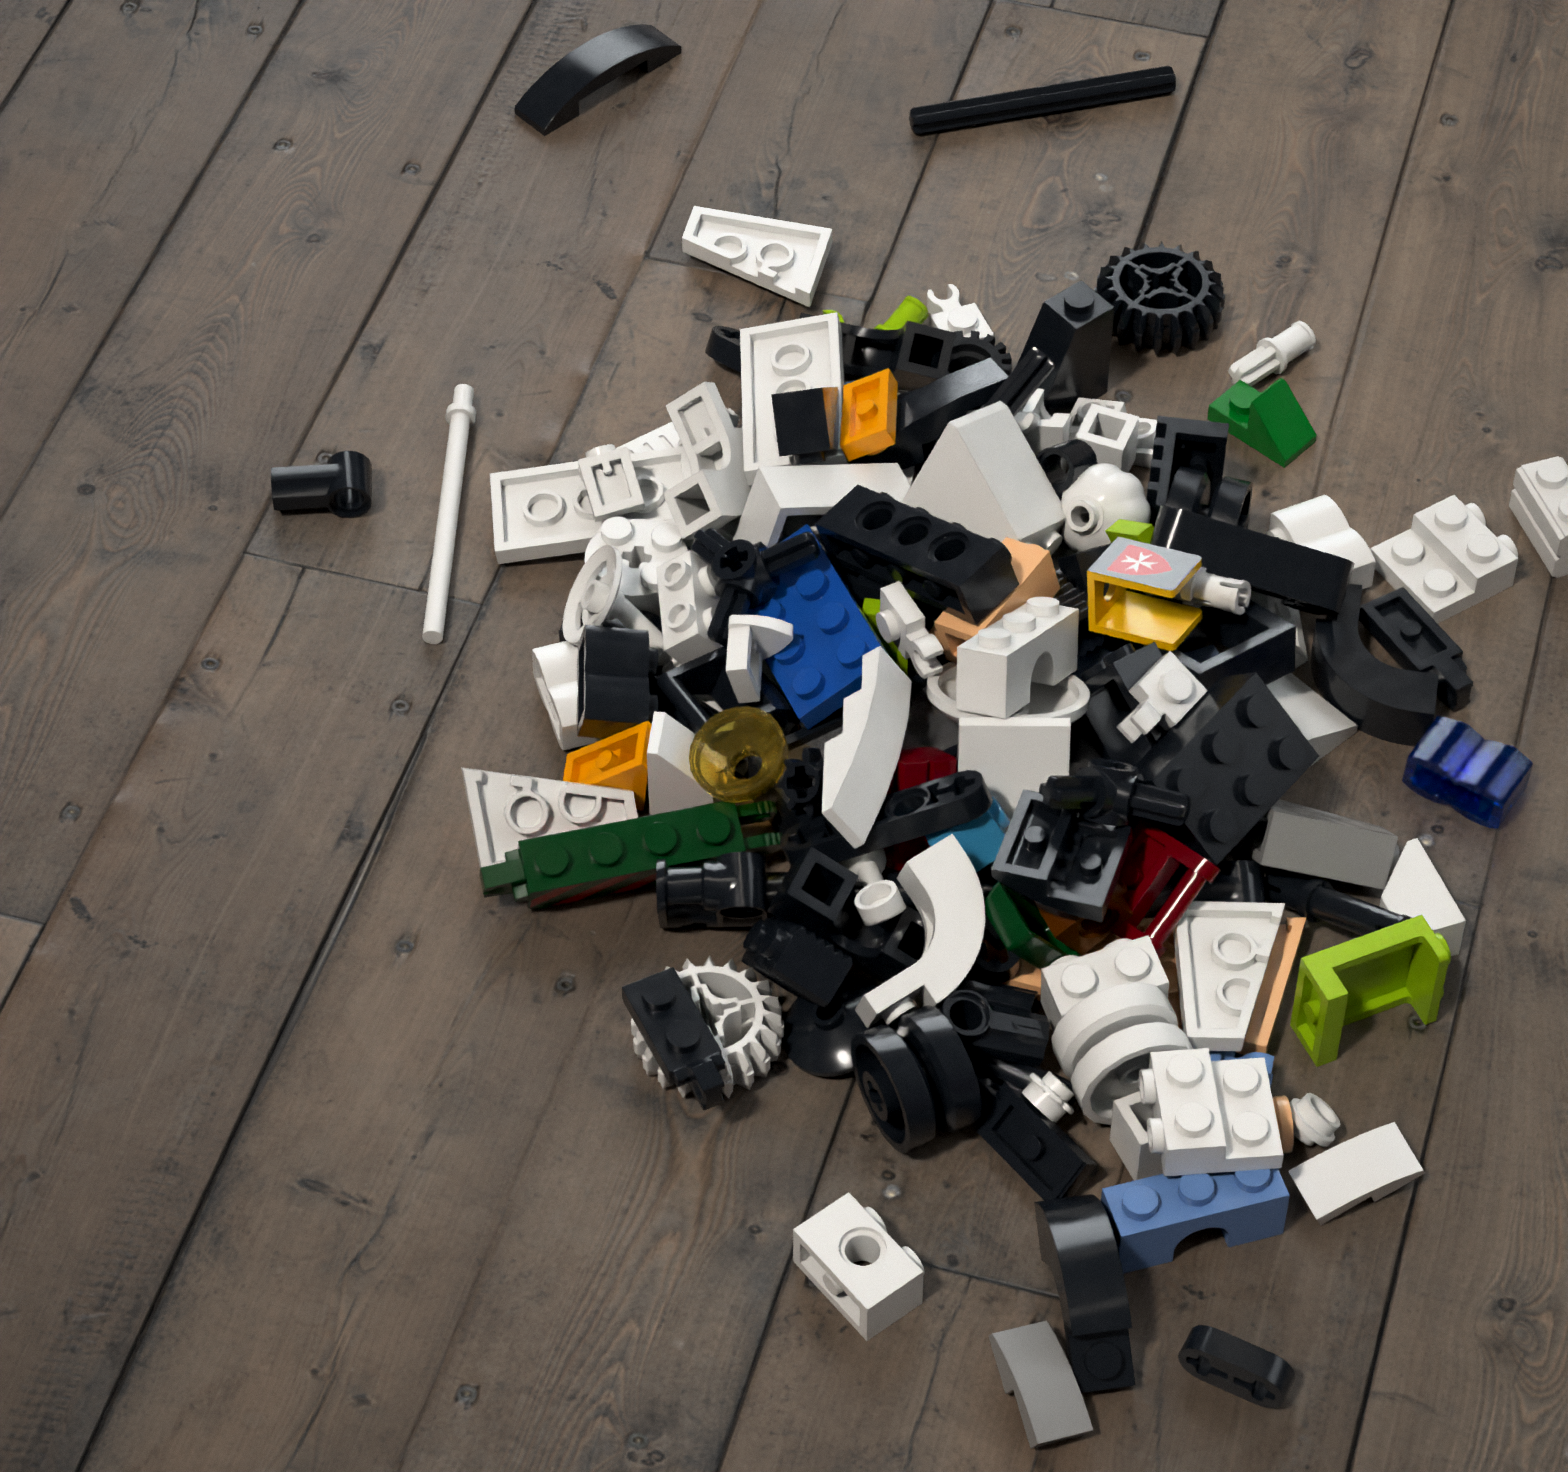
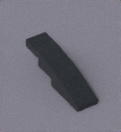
[848,357,1008,470]

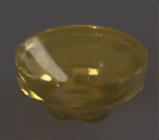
[689,706,789,803]

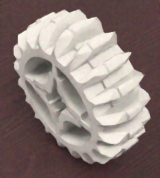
[631,955,784,1099]

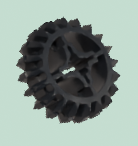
[1094,241,1225,356]

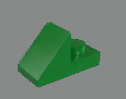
[1207,378,1317,468]

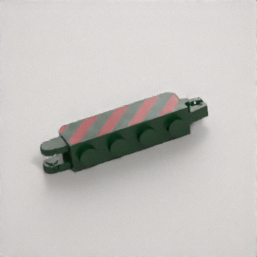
[479,799,783,909]

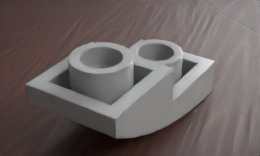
[989,1320,1093,1449]

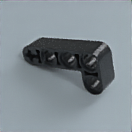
[1150,506,1355,616]

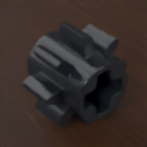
[777,748,824,817]

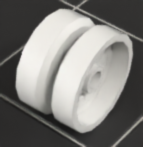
[1051,982,1193,1125]

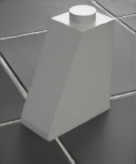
[1235,800,1400,890]

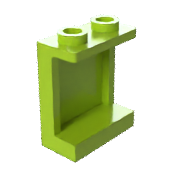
[1290,914,1451,1067]

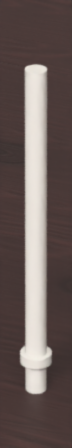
[422,384,476,644]

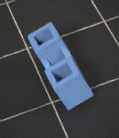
[1101,1168,1290,1274]

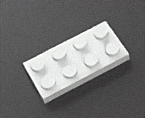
[740,312,848,486]
[490,446,691,564]

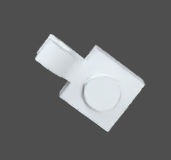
[1116,651,1208,744]

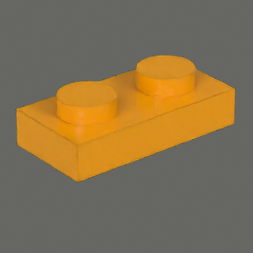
[840,368,898,461]

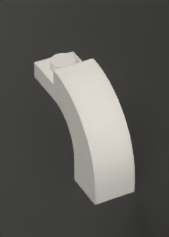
[663,382,752,540]
[855,834,985,1029]

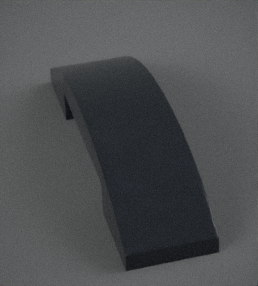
[514,24,681,136]

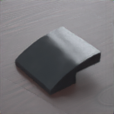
[991,789,1132,922]

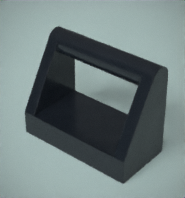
[657,646,793,752]

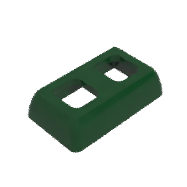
[984,881,1081,970]

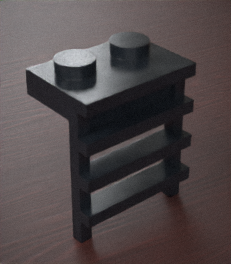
[1146,416,1229,527]

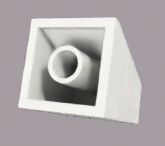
[902,401,1065,555]

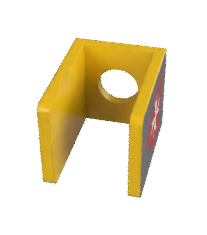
[1087,537,1202,651]

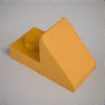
[563,721,652,811]

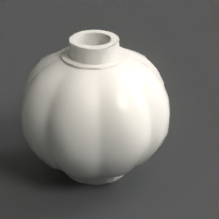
[1061,463,1151,552]

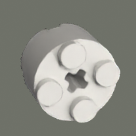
[585,517,688,618]

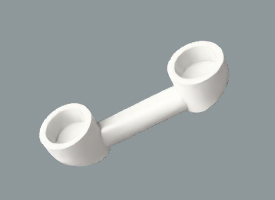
[841,849,906,926]

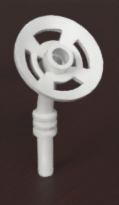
[562,545,729,718]

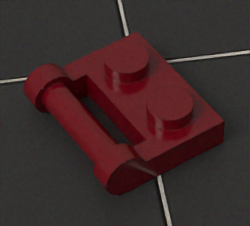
[1112,817,1221,960]

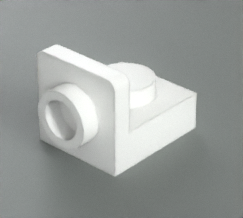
[578,444,645,522]

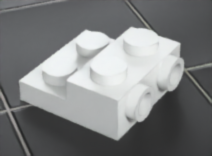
[1370,495,1518,624]
[656,550,723,664]
[1139,1048,1284,1176]

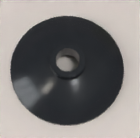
[782,976,891,1077]

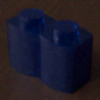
[1402,716,1533,829]

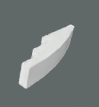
[822,646,912,849]

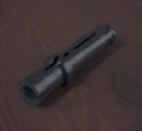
[1264,868,1412,936]

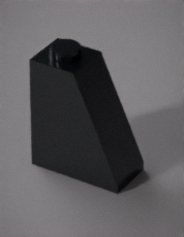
[1017,280,1114,416]

